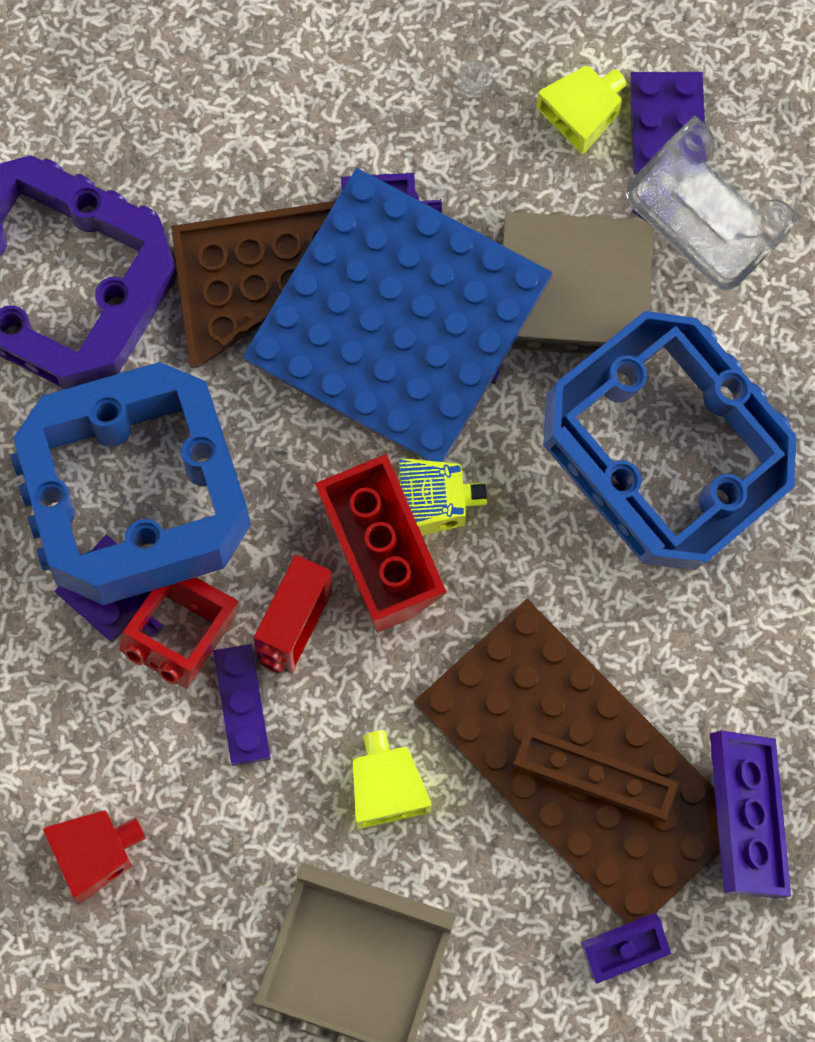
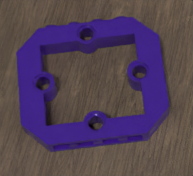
[0,155,177,389]

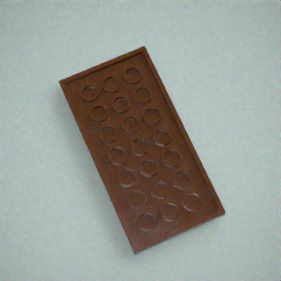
[414,599,720,924]

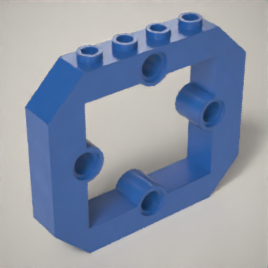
[543,311,796,570]
[10,362,251,605]

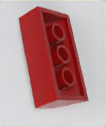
[315,453,447,633]

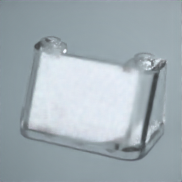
[626,115,802,290]

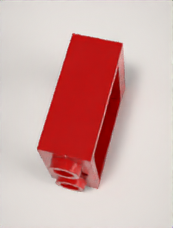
[253,554,333,674]
[119,577,239,689]

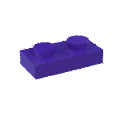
[580,913,671,984]

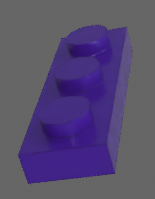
[213,644,271,766]

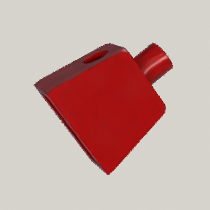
[43,810,146,904]

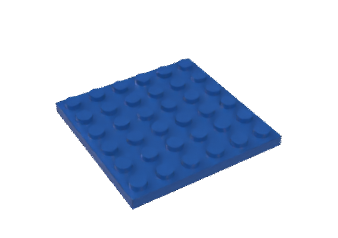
[243,167,553,462]

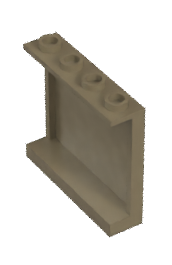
[503,209,654,355]
[252,862,456,1042]

